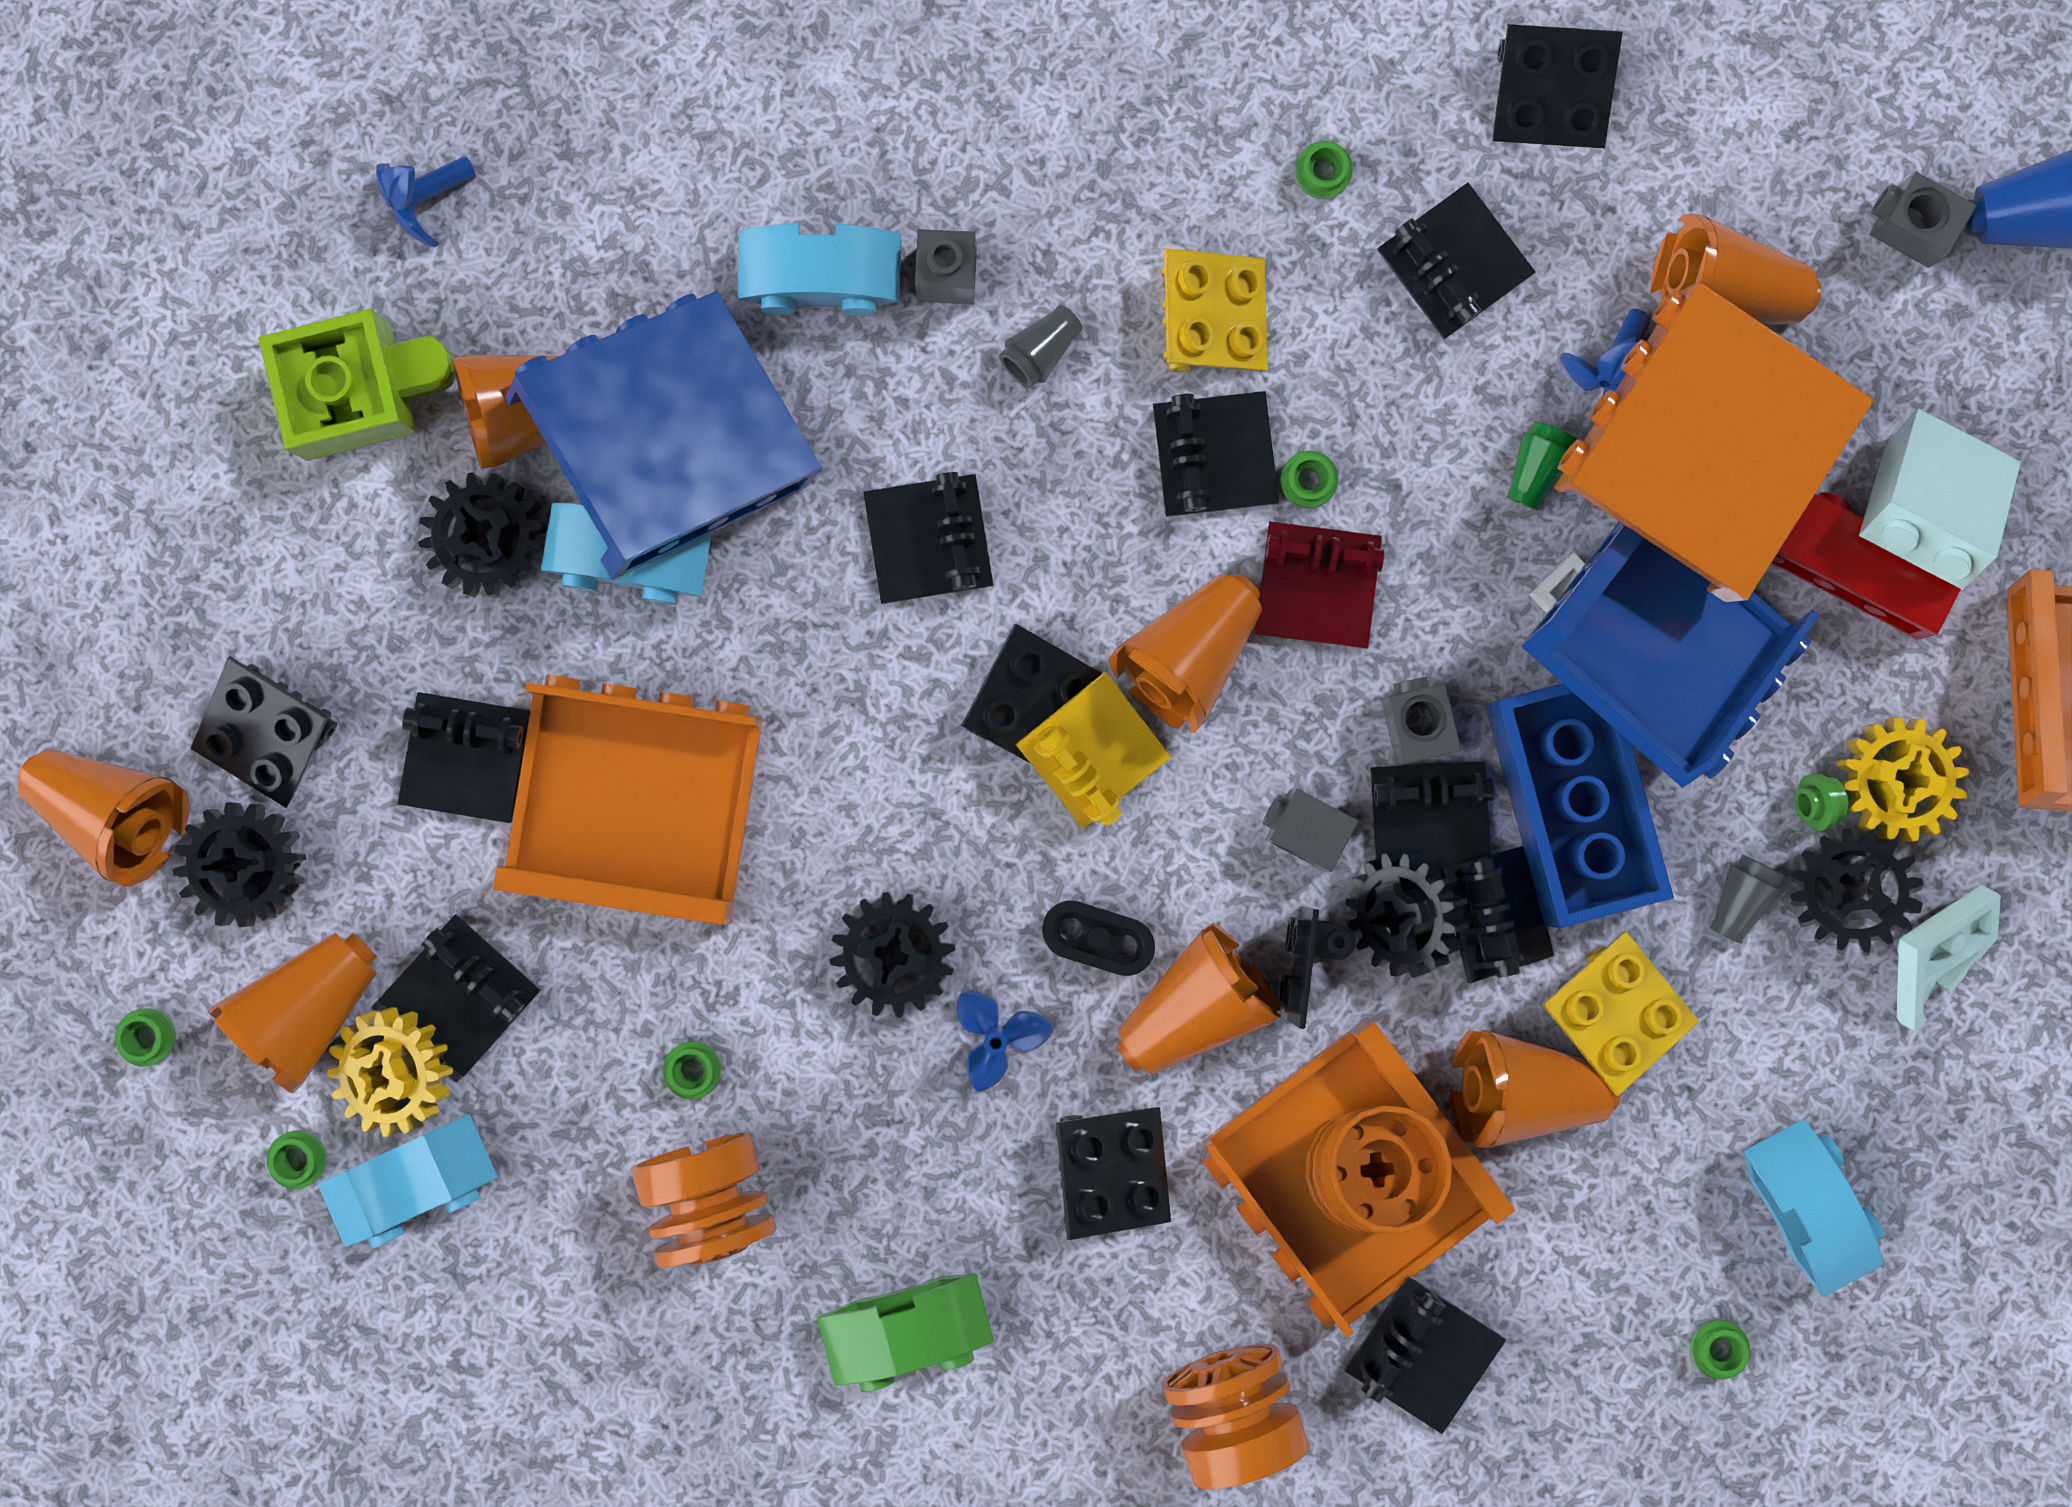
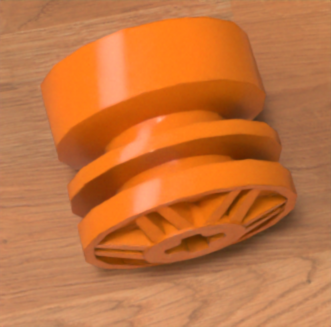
[1305,1105,1452,1233]
[630,1132,777,1268]
[1162,1344,1310,1489]

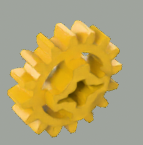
[1836,717,1969,842]
[327,1007,453,1137]

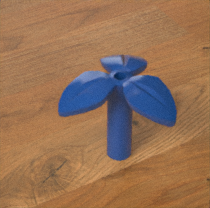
[376,156,476,247]
[1560,309,1650,395]
[956,991,1054,1092]

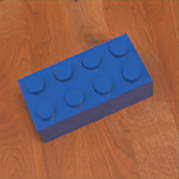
[1485,683,1674,928]

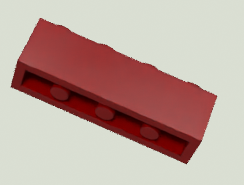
[1771,492,1961,640]

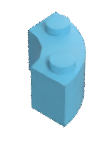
[738,223,901,316]
[541,503,712,605]
[317,1114,498,1249]
[1743,1119,1885,1298]

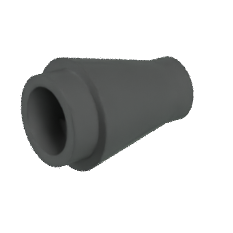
[999,305,1083,388]
[1709,854,1785,944]

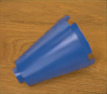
[1966,150,2072,249]

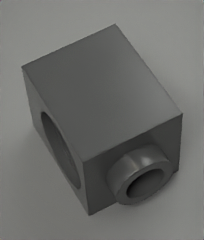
[1869,171,1977,268]
[915,229,977,304]
[1381,677,1461,766]
[1262,788,1359,872]

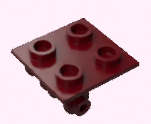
[1255,521,1384,649]

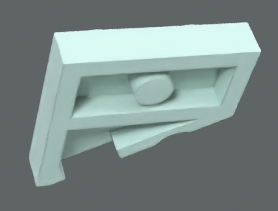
[1896,884,2001,1032]

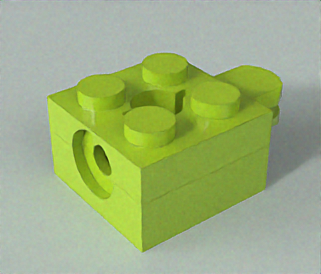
[258,308,456,461]

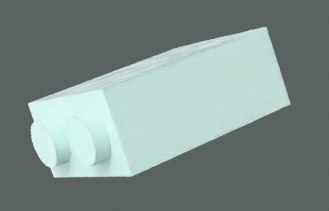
[1859,408,2021,590]

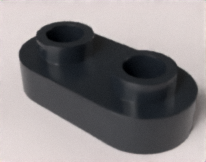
[1042,900,1155,976]

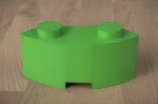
[817,1273,994,1392]

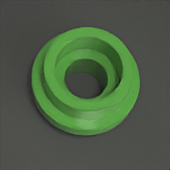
[1295,141,1353,199]
[1280,451,1338,509]
[1794,773,1849,831]
[115,1008,176,1067]
[663,1041,722,1100]
[267,1130,327,1189]
[1690,1319,1750,1380]

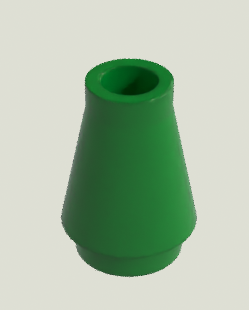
[1506,421,1577,511]

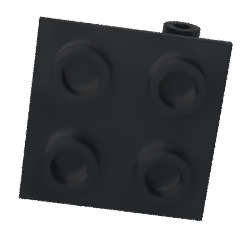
[1492,24,1623,149]
[1377,182,1536,340]
[1153,391,1279,517]
[863,472,994,604]
[961,624,1102,764]
[190,656,337,808]
[397,692,530,823]
[1370,762,1494,877]
[1440,845,1554,983]
[1279,906,1356,1029]
[378,914,541,1077]
[1055,1107,1171,1240]
[1344,1275,1506,1434]

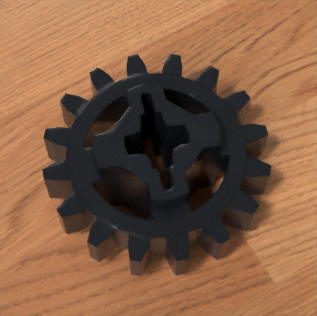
[418,472,548,598]
[173,802,307,928]
[1790,828,1924,956]
[1345,850,1469,978]
[830,892,956,1018]

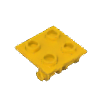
[1161,248,1268,372]
[1016,671,1171,829]
[1542,931,1700,1096]

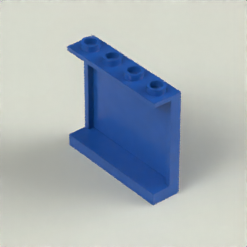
[505,291,822,580]
[1521,521,1819,788]

